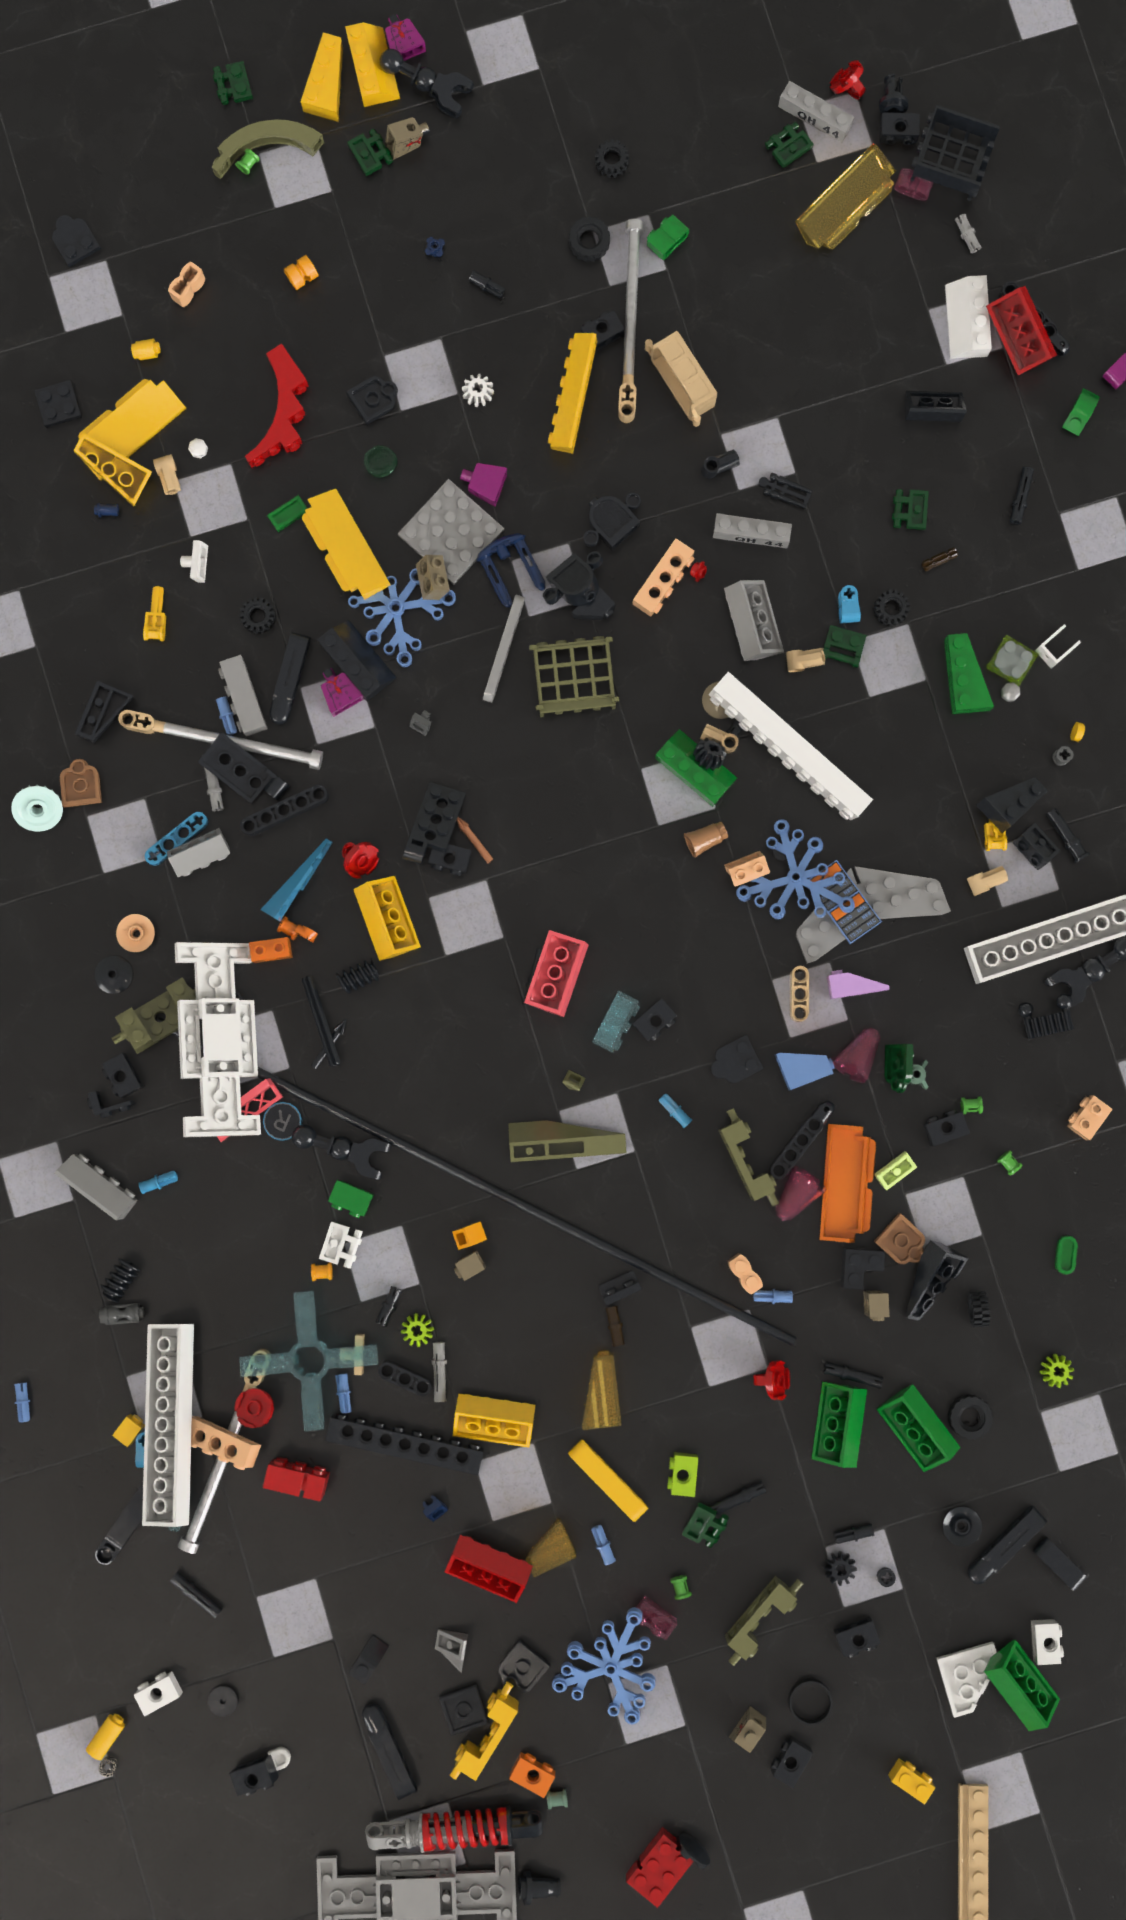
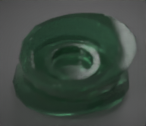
[364,445,397,478]

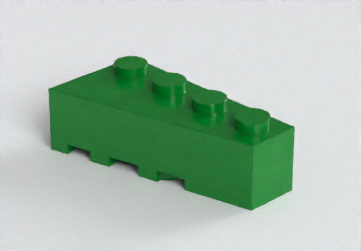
[944,633,994,714]

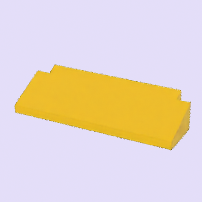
[78,379,186,481]
[302,489,391,600]

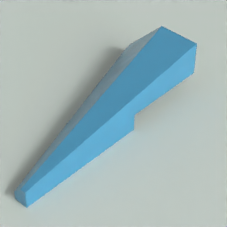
[261,839,333,921]

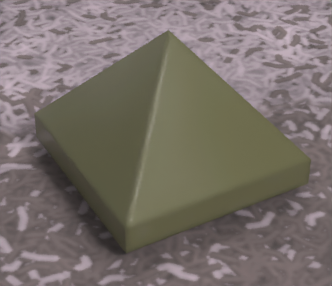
[562,1070,586,1091]

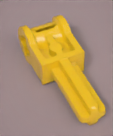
[143,586,167,641]
[984,819,1007,851]

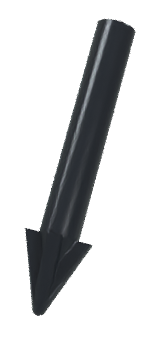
[311,1019,347,1069]

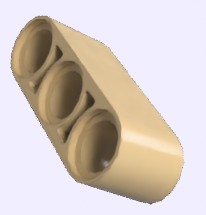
[790,966,809,1022]

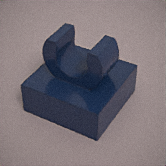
[423,1495,449,1522]

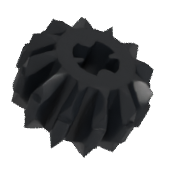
[693,738,727,771]
[823,1551,857,1586]

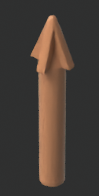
[457,817,493,863]

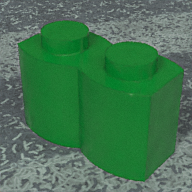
[647,215,689,260]

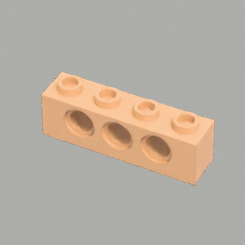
[633,538,695,617]
[191,1416,261,1470]

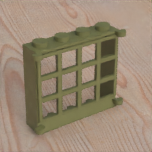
[529,636,619,717]

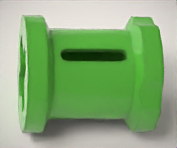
[235,148,259,175]
[960,1096,983,1115]
[997,1150,1023,1176]
[670,1575,692,1600]

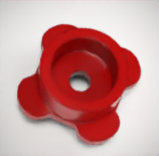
[690,561,707,582]

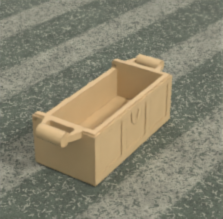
[645,331,717,427]

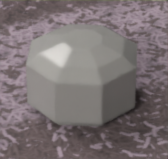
[1001,683,1020,702]

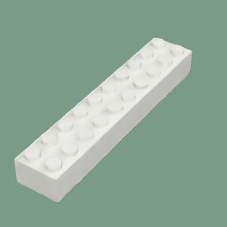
[709,672,873,820]
[963,894,1126,984]
[142,1324,194,1527]

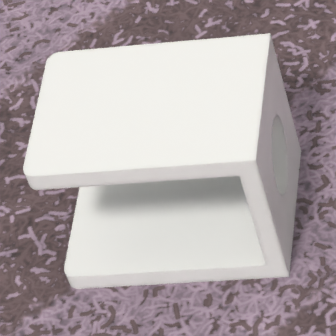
[1035,624,1081,669]

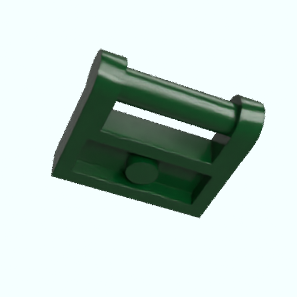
[823,625,867,668]

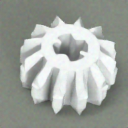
[462,374,494,407]

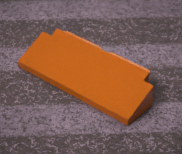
[819,1124,876,1243]

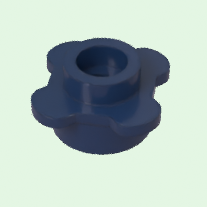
[425,237,445,257]

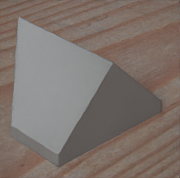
[435,1629,468,1673]

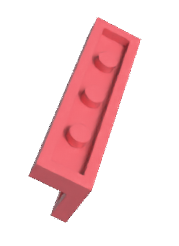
[217,1078,283,1142]

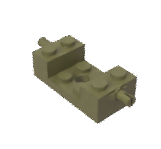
[111,977,196,1054]
[718,1108,779,1206]
[725,1575,804,1666]

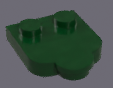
[884,1044,914,1093]

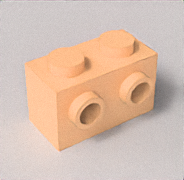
[1067,1095,1113,1140]

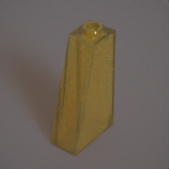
[582,1350,622,1430]

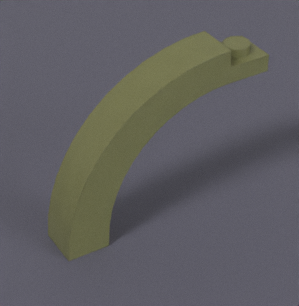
[212,119,324,179]

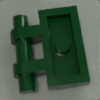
[213,61,253,105]
[765,122,814,168]
[347,129,393,176]
[892,489,929,530]
[682,1502,729,1548]

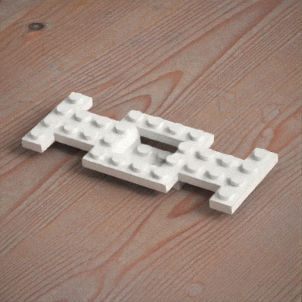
[175,942,261,1137]

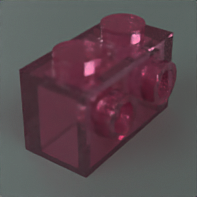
[634,1595,677,1640]

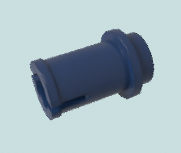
[94,502,119,517]

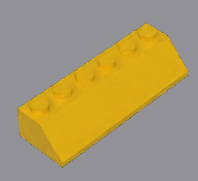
[548,333,597,454]

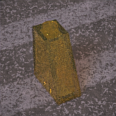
[526,1518,577,1578]

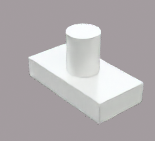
[180,540,208,583]

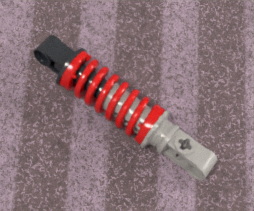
[365,1805,543,1853]

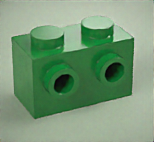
[328,1179,374,1218]

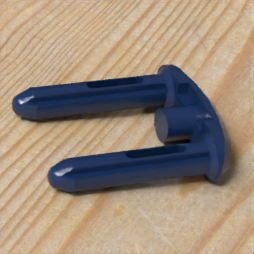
[477,533,546,608]

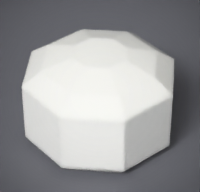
[188,438,208,459]

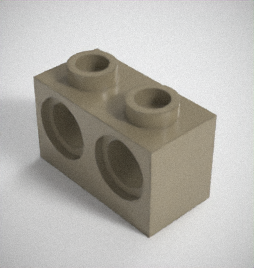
[416,555,450,600]
[454,1250,486,1281]
[863,1290,890,1321]

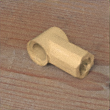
[153,454,181,495]
[786,648,825,672]
[700,724,738,753]
[967,866,1008,896]

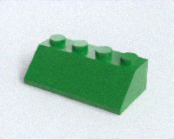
[655,729,737,807]
[812,1381,867,1468]
[876,1384,960,1472]
[984,1640,1060,1731]

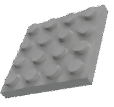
[398,479,504,585]

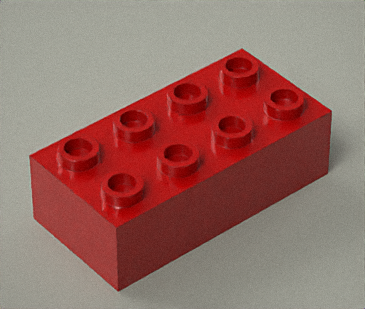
[986,286,1057,375]
[445,1535,533,1603]

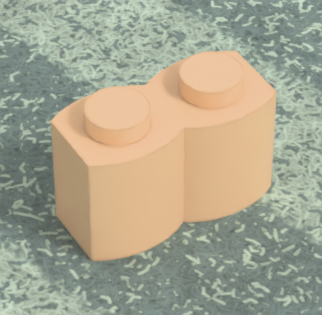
[168,262,205,307]
[728,1253,763,1294]

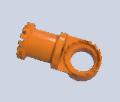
[277,916,318,943]

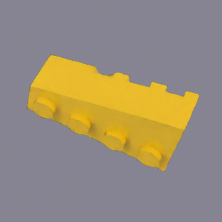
[301,32,343,122]
[74,433,152,507]

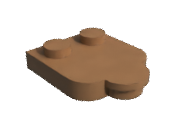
[60,759,102,808]
[874,1213,925,1264]

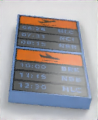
[808,860,882,944]

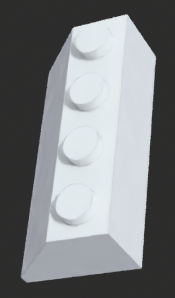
[945,275,992,359]

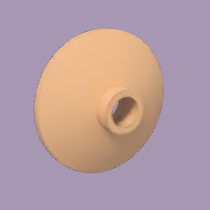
[116,914,155,952]

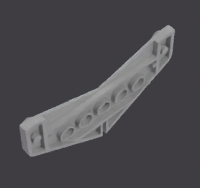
[796,866,951,964]

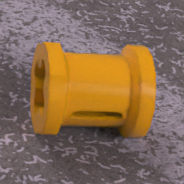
[311,1263,333,1281]

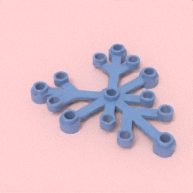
[348,568,456,667]
[736,819,855,919]
[552,1607,656,1725]

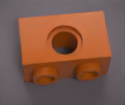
[249,937,293,963]
[509,1752,555,1798]

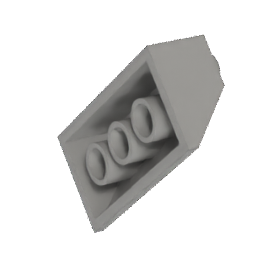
[724,580,784,661]
[54,1153,138,1220]

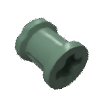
[547,1789,568,1810]

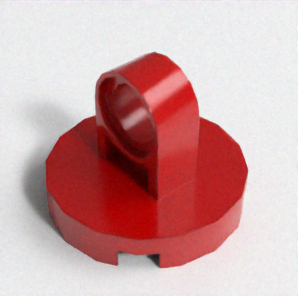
[829,60,866,100]
[342,842,379,879]
[753,1360,790,1400]
[234,1388,274,1428]

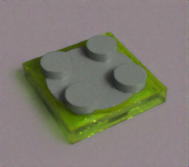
[986,635,1039,686]

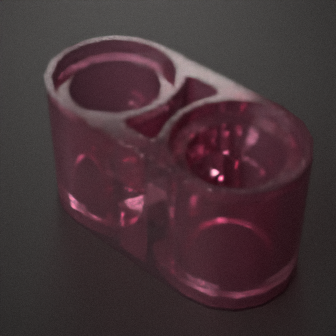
[894,168,933,201]

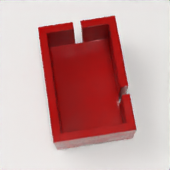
[263,1457,330,1502]
[626,1827,694,1908]

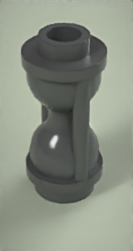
[99,1303,145,1325]

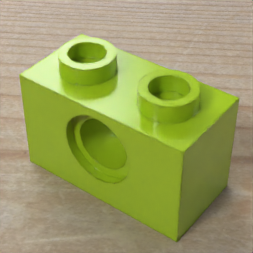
[667,1452,698,1497]

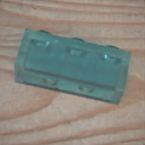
[592,990,640,1053]

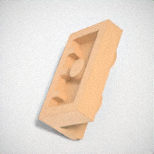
[724,851,770,886]

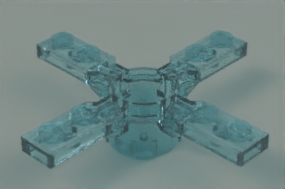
[239,1291,378,1431]

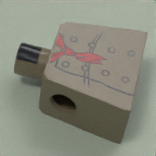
[385,117,430,160]
[729,1706,766,1753]

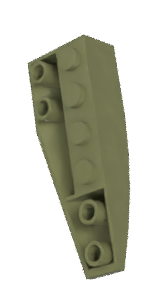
[508,1120,627,1162]

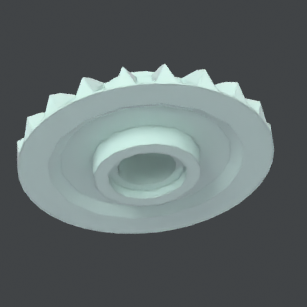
[12,784,63,831]

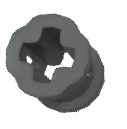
[1052,746,1074,766]

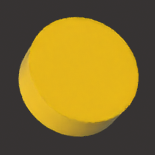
[1070,722,1085,742]

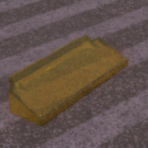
[795,144,896,249]

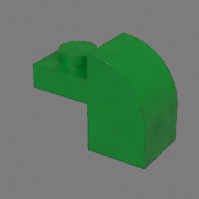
[1062,388,1100,436]

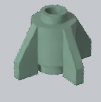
[907,1060,929,1090]

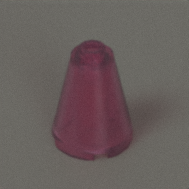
[833,1028,881,1083]
[775,1166,826,1221]

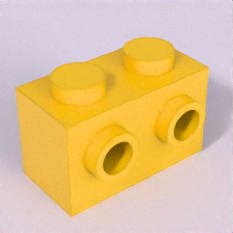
[888,1758,935,1805]

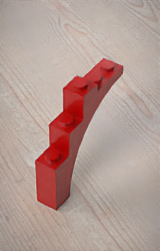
[245,343,309,468]

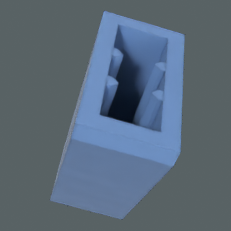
[775,1053,835,1091]

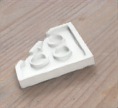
[936,1642,997,1718]

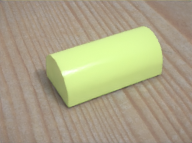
[874,1151,917,1190]

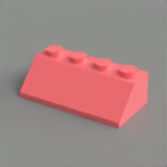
[524,930,589,1017]

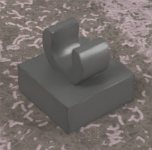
[409,710,431,736]

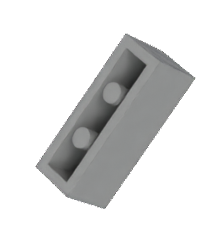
[167,828,230,877]

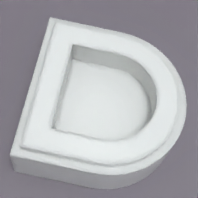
[268,1747,291,1771]

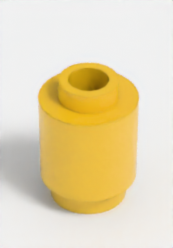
[131,338,161,360]

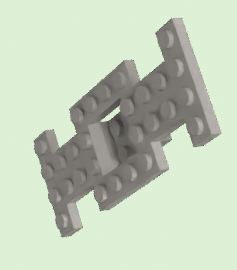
[317,1849,517,1920]

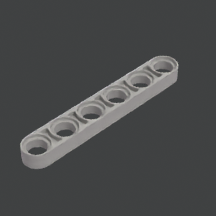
[483,595,525,703]

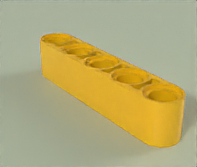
[568,1439,649,1522]

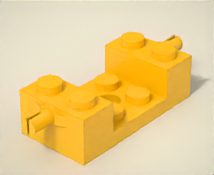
[450,1682,519,1781]

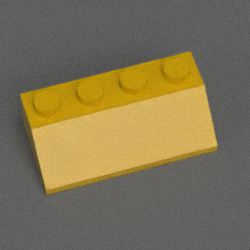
[345,22,400,107]
[353,876,421,961]
[453,1393,536,1448]

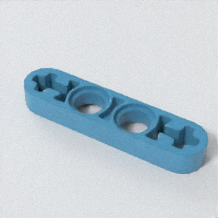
[145,812,208,866]

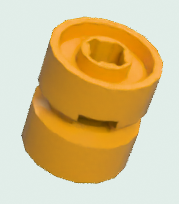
[283,255,319,290]

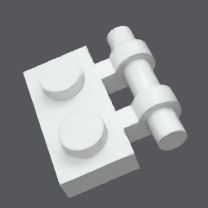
[319,1221,363,1269]

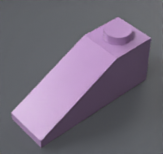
[827,970,890,999]

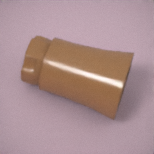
[684,822,728,858]

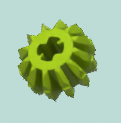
[401,1313,434,1347]
[1040,1354,1074,1388]

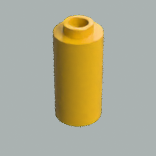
[86,1714,125,1760]

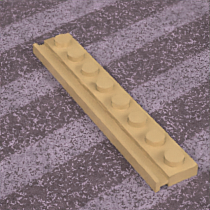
[958,1783,988,1920]

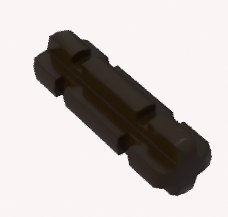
[921,547,958,571]

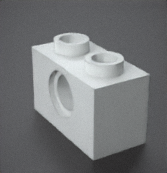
[1031,1619,1064,1665]
[134,1671,183,1716]

